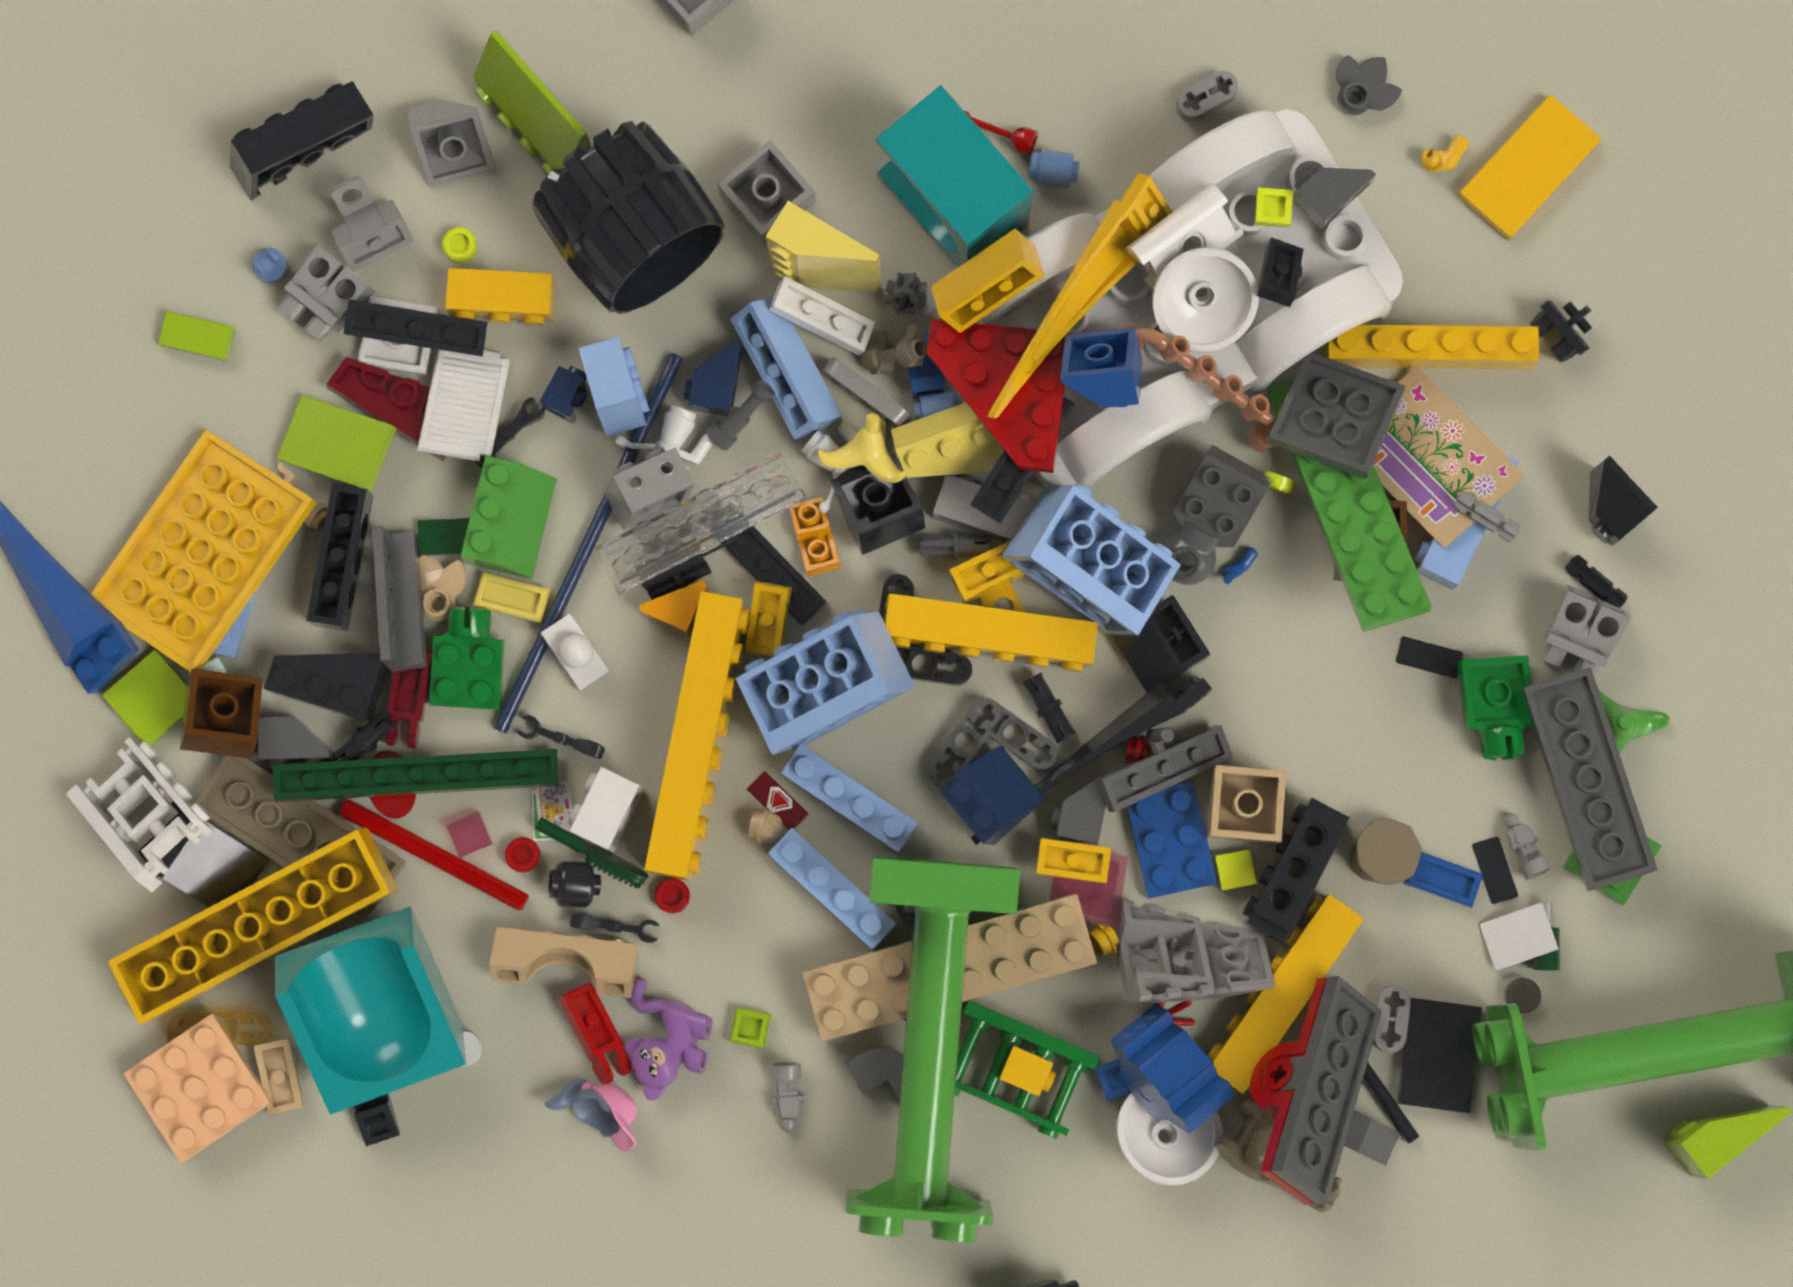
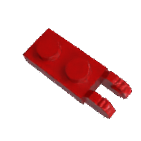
[557,982,632,1084]

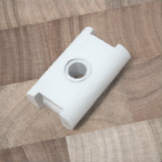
[1126,183,1244,293]

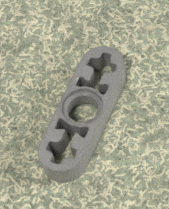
[822,357,912,428]

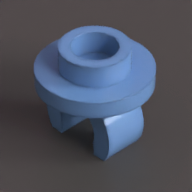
[252,248,287,283]

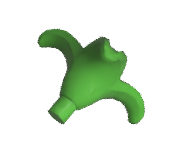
[1599,690,1670,754]

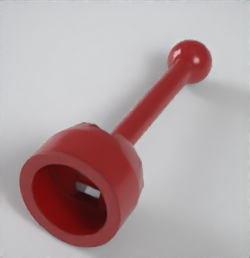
[964,111,1039,157]

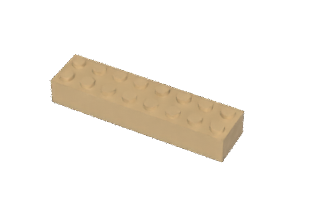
[802,893,1097,1042]

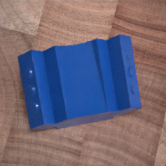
[1110,1004,1234,1134]

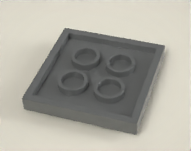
[1268,352,1406,479]

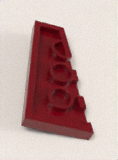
[326,357,446,461]

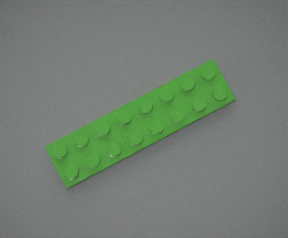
[1267,378,1432,632]

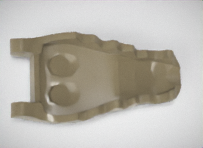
[1216,1097,1342,1212]

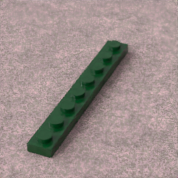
[273,749,559,802]

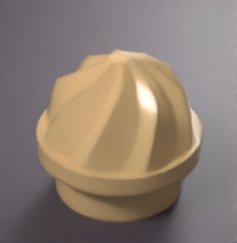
[749,810,784,845]

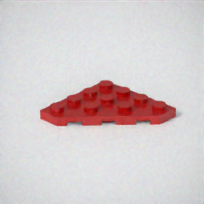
[927,319,1071,473]

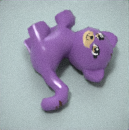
[625,977,713,1100]

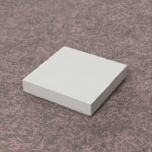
[358,296,439,376]

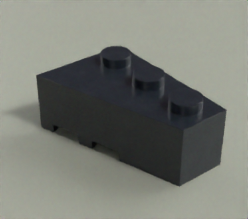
[263,653,389,723]

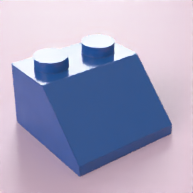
[1061,327,1143,408]

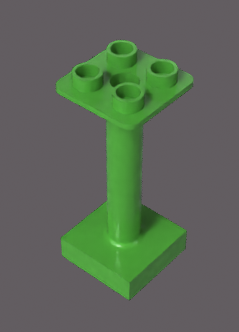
[845,856,1020,1242]
[1472,950,1793,1151]

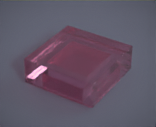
[446,812,494,858]

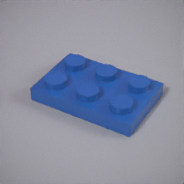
[1127,780,1217,899]

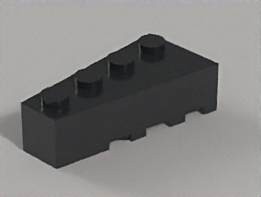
[230,81,374,200]

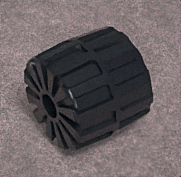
[532,121,725,314]

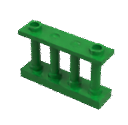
[955,1000,1100,1139]

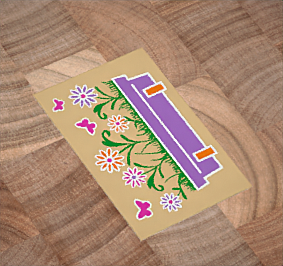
[1373,366,1526,549]

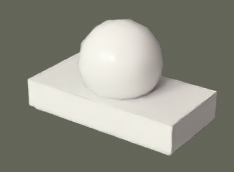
[540,613,609,691]

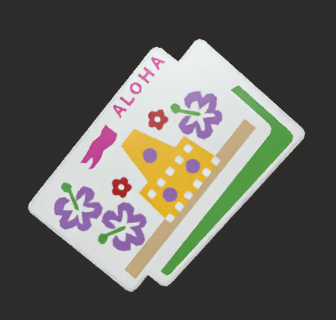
[532,781,573,841]

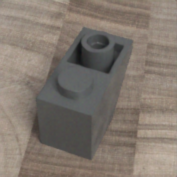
[258,716,334,768]

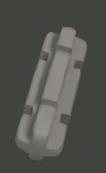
[1454,491,1521,542]

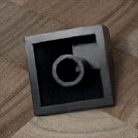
[1588,455,1658,546]

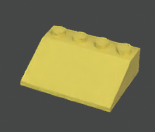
[766,201,881,293]

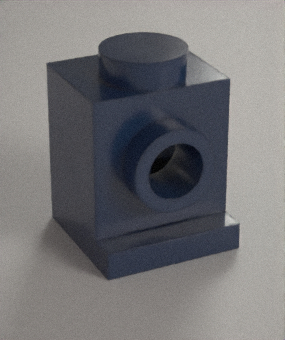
[539,366,588,424]

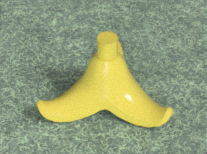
[817,413,907,483]

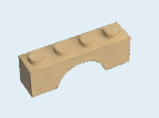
[489,926,638,998]

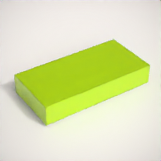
[158,311,236,362]

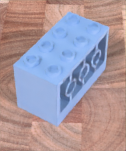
[1001,483,1181,636]
[735,609,915,755]

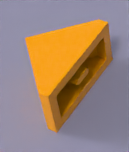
[639,580,709,636]

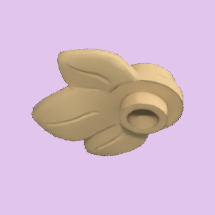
[419,555,467,622]

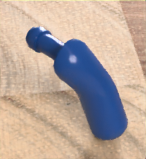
[1222,547,1258,584]

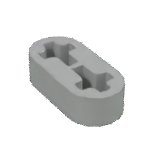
[1176,71,1238,121]
[1373,986,1411,1053]

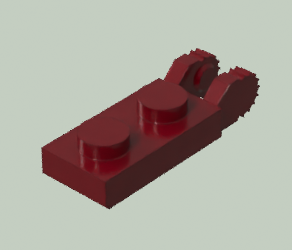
[386,651,432,749]

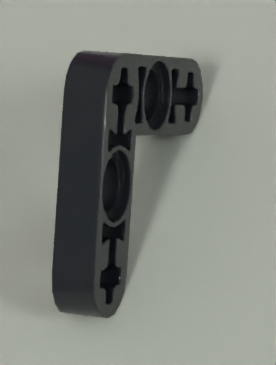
[879,574,972,686]

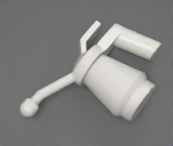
[616,405,714,470]
[801,419,862,513]

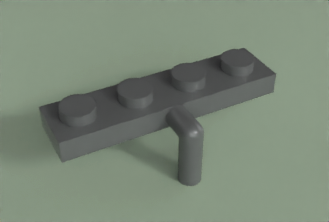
[1096,725,1234,812]

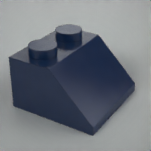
[939,746,1046,845]

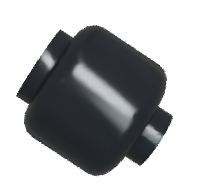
[548,861,601,908]

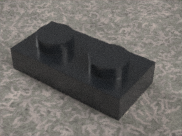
[1257,237,1304,307]

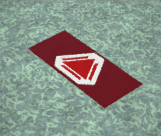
[747,771,809,830]

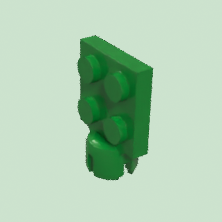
[429,606,505,710]
[1457,655,1533,760]

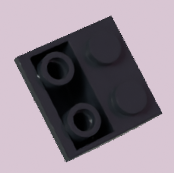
[1111,595,1211,693]

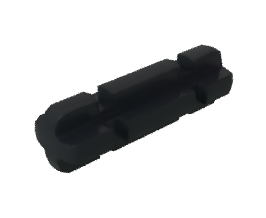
[1565,555,1628,608]

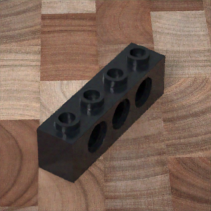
[306,483,374,632]

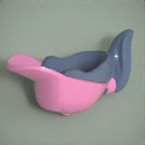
[545,1079,637,1151]

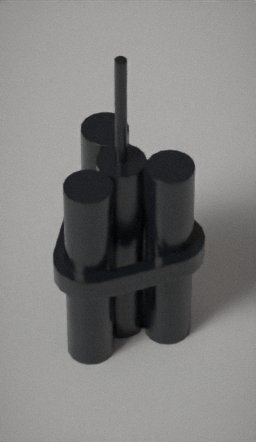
[636,538,737,600]

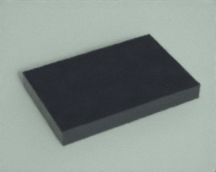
[1397,998,1482,1113]

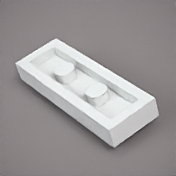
[769,276,875,356]

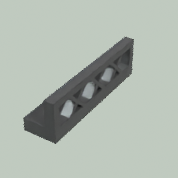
[372,526,427,672]

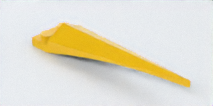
[988,173,1173,419]

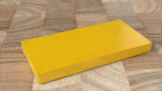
[1458,94,1602,240]

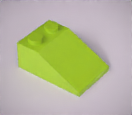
[1665,1105,1793,1179]

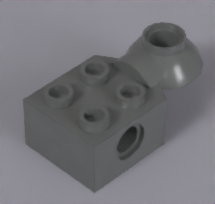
[1162,444,1273,585]

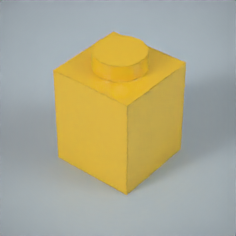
[999,1046,1056,1096]

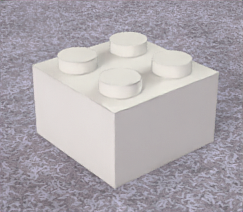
[568,767,645,853]

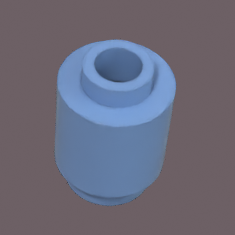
[1029,149,1080,188]
[913,389,963,420]

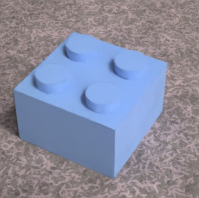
[579,336,650,437]

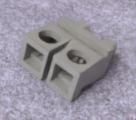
[278,245,375,342]
[1542,584,1631,675]

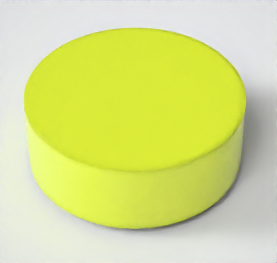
[442,227,478,263]
[1263,470,1296,495]

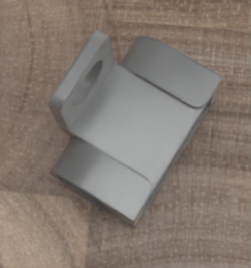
[330,176,414,272]

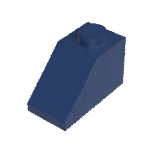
[684,342,743,416]

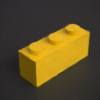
[931,229,1045,333]
[445,268,556,326]

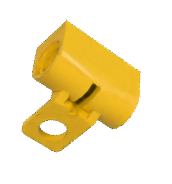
[949,540,1026,612]

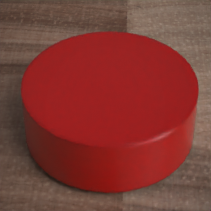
[505,837,541,873]
[655,878,691,914]

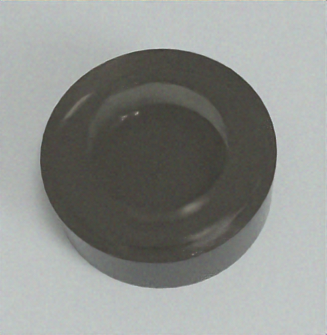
[1504,978,1541,1014]

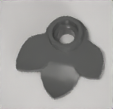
[1336,55,1402,116]

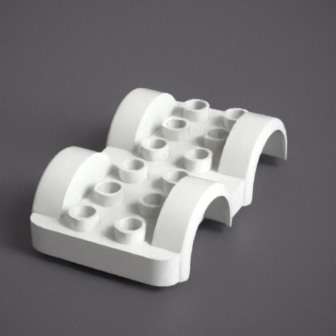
[976,109,1403,490]

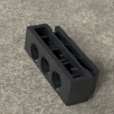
[1242,798,1350,944]

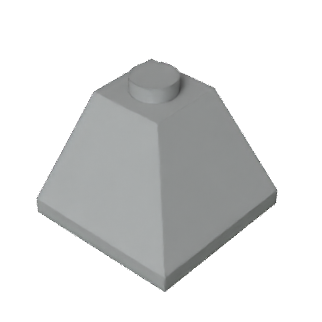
[407,100,495,187]

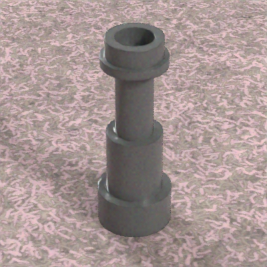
[707,380,775,451]

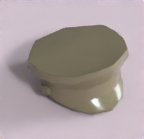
[1350,817,1422,885]

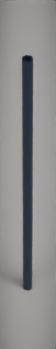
[494,353,683,734]

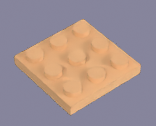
[123,1013,272,1163]

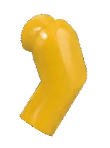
[1421,135,1470,172]

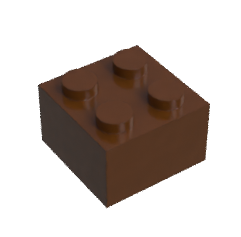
[180,669,263,759]

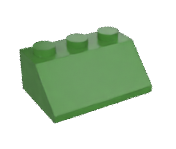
[461,456,557,579]

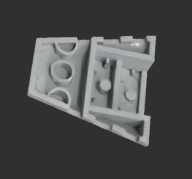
[1117,898,1275,1003]

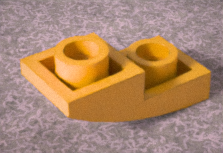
[789,497,841,577]

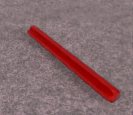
[339,799,529,911]

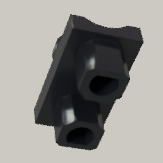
[1530,300,1593,363]

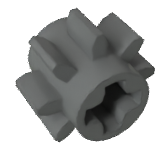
[885,272,927,315]

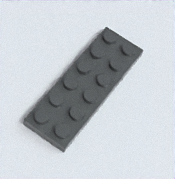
[1521,667,1658,892]

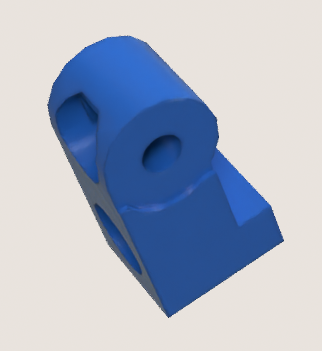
[904,330,944,399]

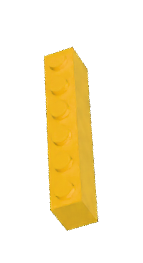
[1324,325,1539,369]
[884,593,1098,672]
[1207,894,1364,1094]

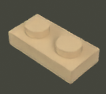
[254,1038,305,1116]

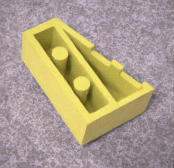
[891,403,1004,478]

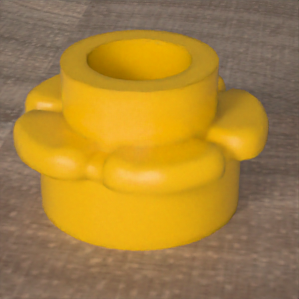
[1089,924,1119,958]

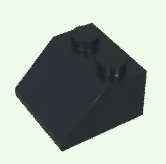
[831,454,926,555]

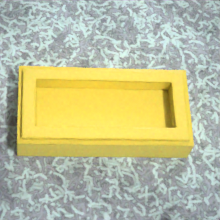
[473,572,551,624]

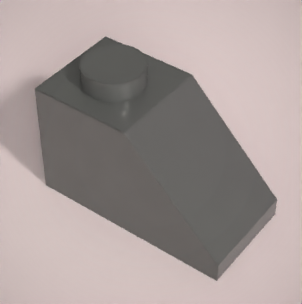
[1293,168,1376,230]
[1050,773,1107,846]
[1344,1110,1400,1166]

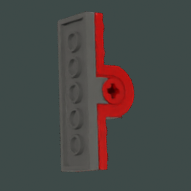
[1250,976,1382,1205]

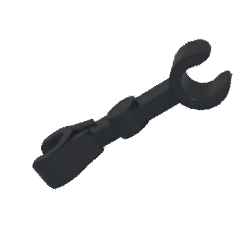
[475,397,545,468]
[518,715,605,759]
[570,914,659,943]

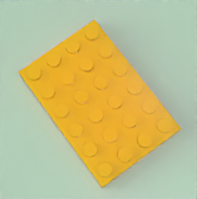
[91,429,317,672]

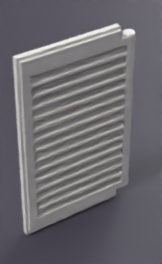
[417,350,510,462]

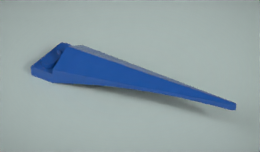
[0,501,139,694]

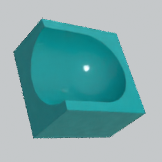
[875,85,1033,268]
[275,906,466,1115]

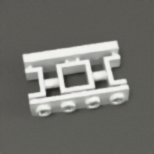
[66,736,214,892]

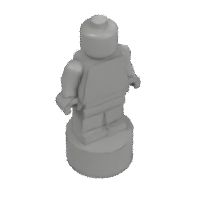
[1504,813,1551,881]
[770,1062,806,1132]

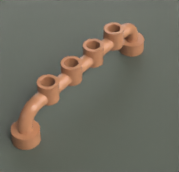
[1121,324,1276,452]

